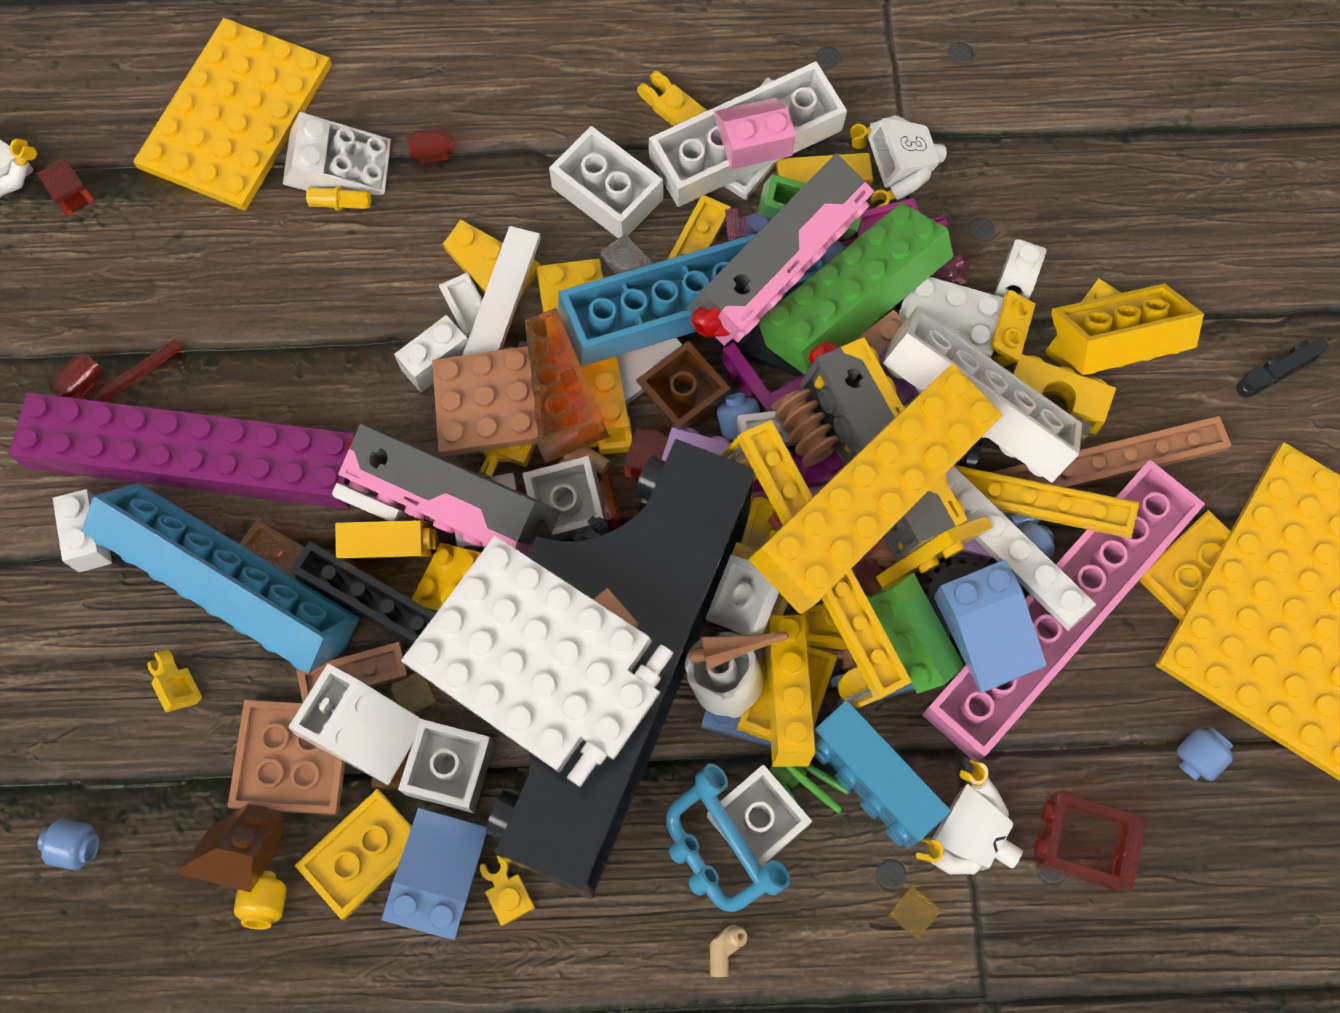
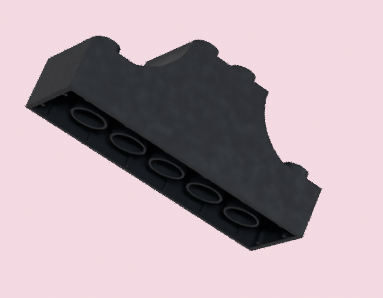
[486,439,756,900]

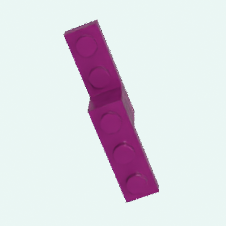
[720,343,833,447]

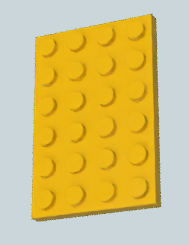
[133,18,332,211]

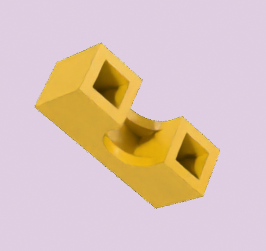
[1011,354,1116,435]

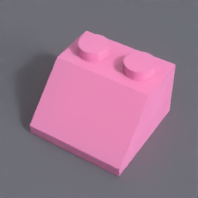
[714,97,796,170]

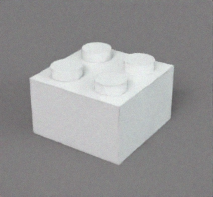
[522,456,608,541]
[398,719,495,813]
[707,764,812,867]

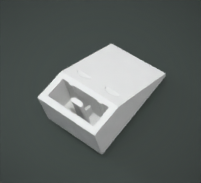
[283,112,391,195]
[289,663,421,786]

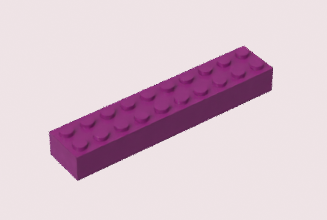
[8,392,355,510]

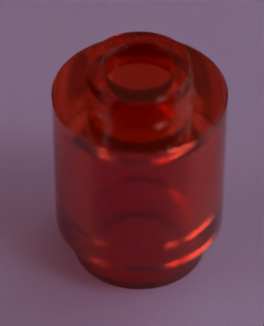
[407,128,454,163]
[51,353,103,399]

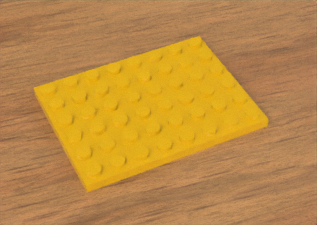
[1155,442,1340,781]

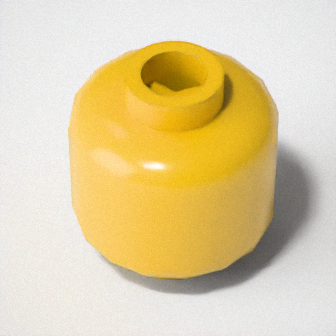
[234,871,286,930]

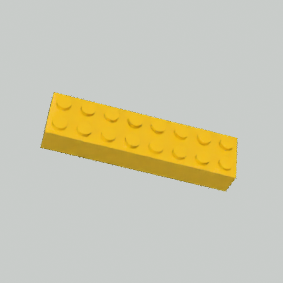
[748,363,1003,614]

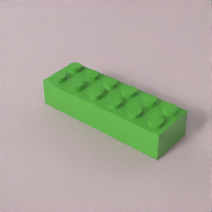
[758,202,953,374]

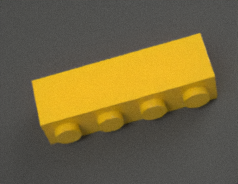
[764,615,815,767]

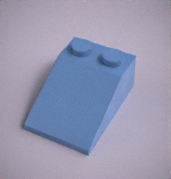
[934,559,1047,694]
[381,808,486,940]

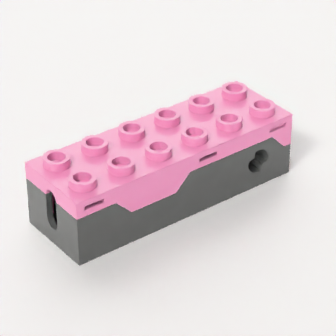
[686,153,874,346]
[338,424,561,556]

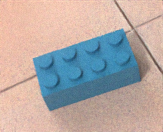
[814,700,951,849]

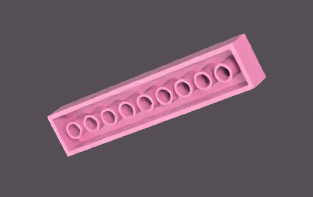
[922,460,1205,762]

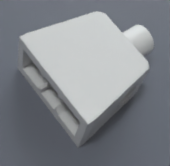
[994,239,1047,300]

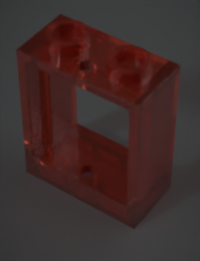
[1033,792,1147,893]

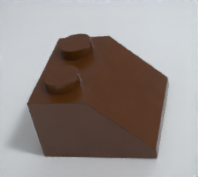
[636,341,731,430]
[179,804,284,892]

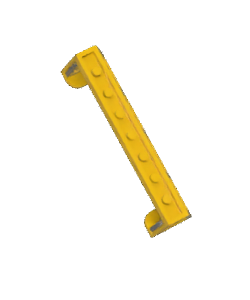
[721,420,912,709]

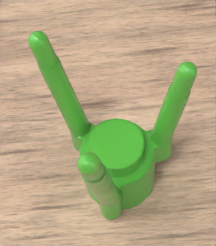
[769,764,851,813]

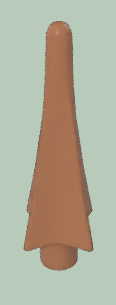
[688,632,788,670]

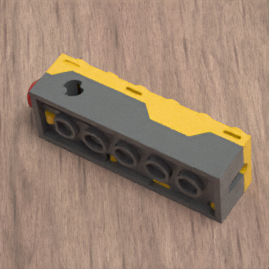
[799,337,968,562]

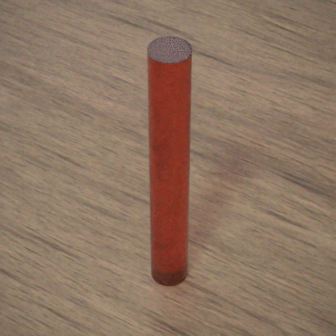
[92,339,182,402]
[599,473,621,530]

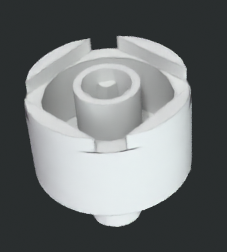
[685,632,764,718]

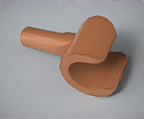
[815,647,857,672]

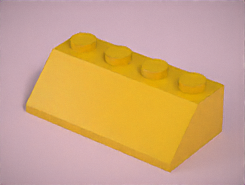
[1051,283,1204,375]

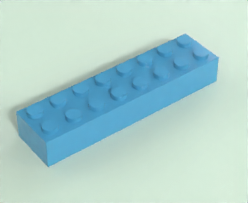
[558,234,824,367]
[81,483,360,673]

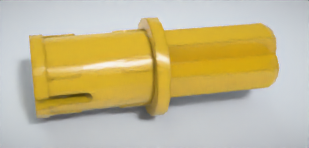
[306,186,371,211]

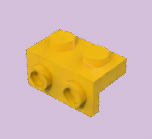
[990,290,1036,367]

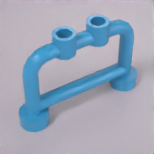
[666,764,790,912]

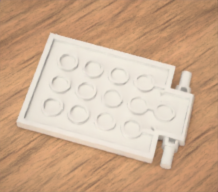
[401,536,673,787]

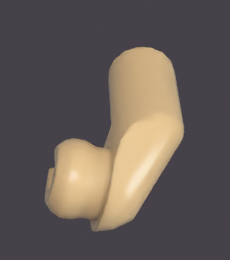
[559,447,611,475]
[710,925,748,977]

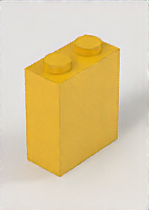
[335,521,438,559]

